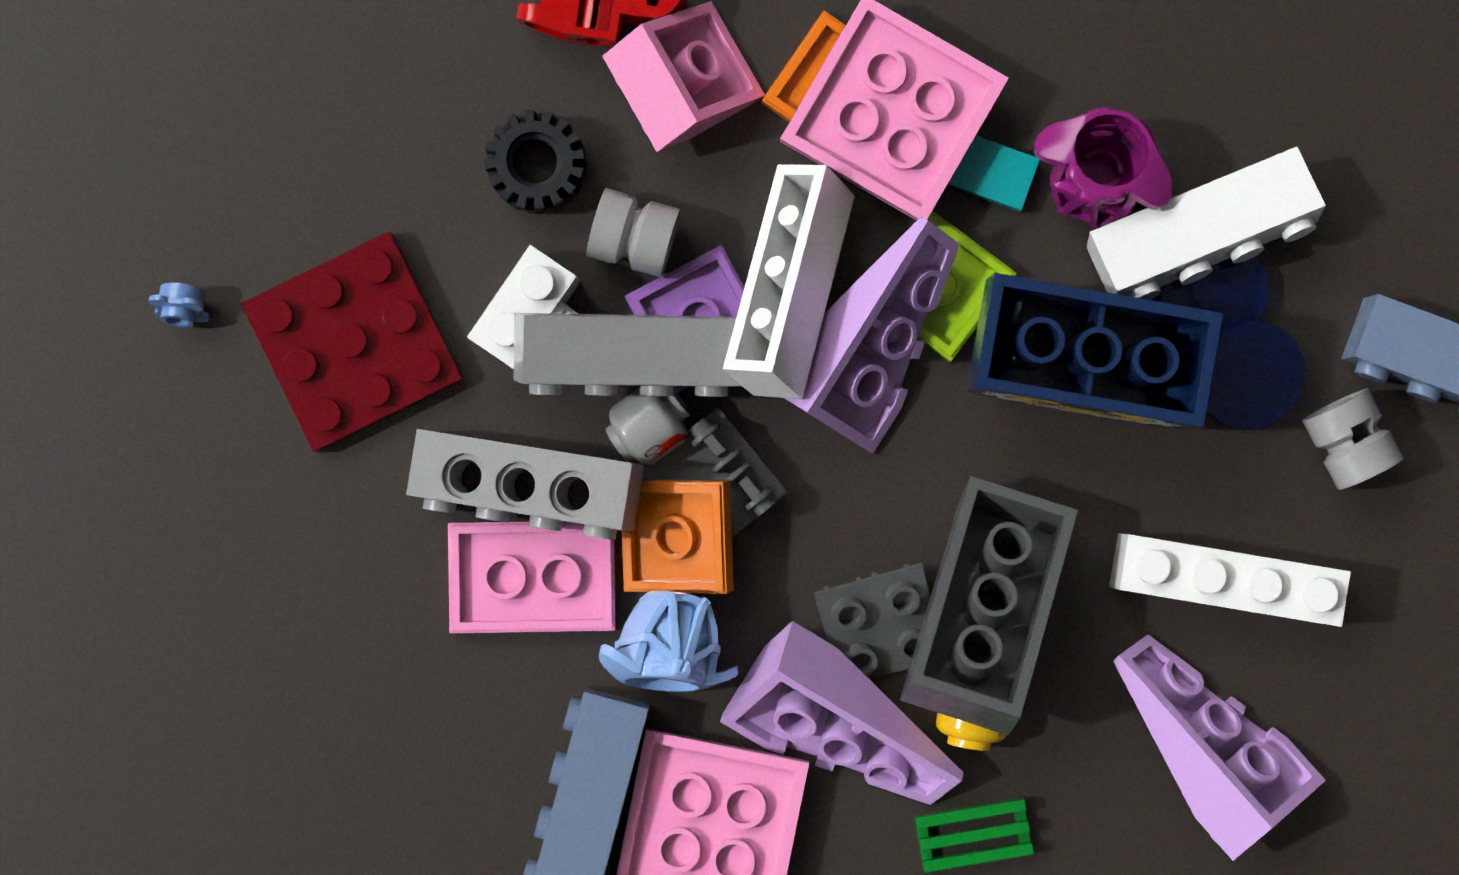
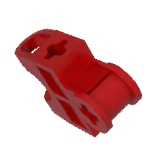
[516,0,685,49]

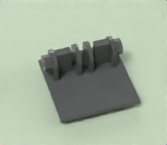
[642,407,788,538]
[814,563,930,679]

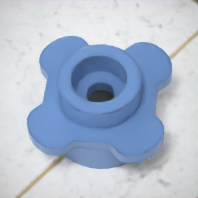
[148,282,210,328]

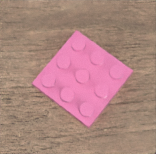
[780,0,1009,221]
[616,728,809,875]

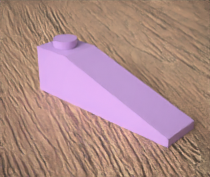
[784,217,960,454]
[720,621,964,805]
[1113,634,1326,861]

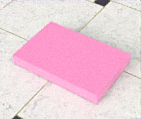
[448,521,616,633]

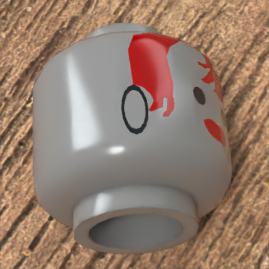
[605,387,691,466]

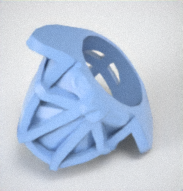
[599,591,738,693]

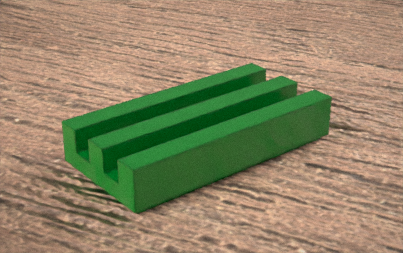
[914,797,1034,873]

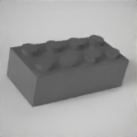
[900,476,1078,735]

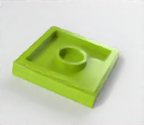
[918,210,1017,362]

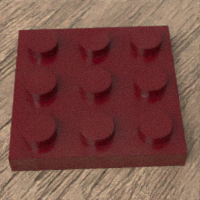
[241,231,464,452]

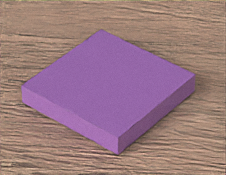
[624,245,744,393]

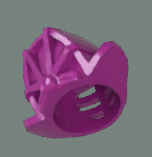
[1033,107,1172,229]

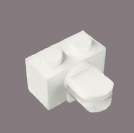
[467,245,580,369]

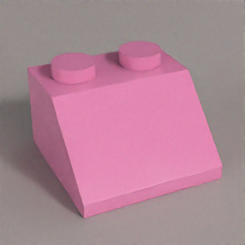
[602,1,765,152]

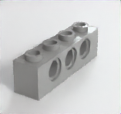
[406,429,644,540]

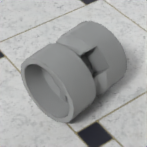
[586,188,681,278]
[1302,388,1404,490]

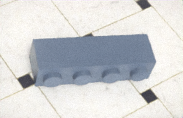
[1341,294,1459,412]
[523,687,650,875]

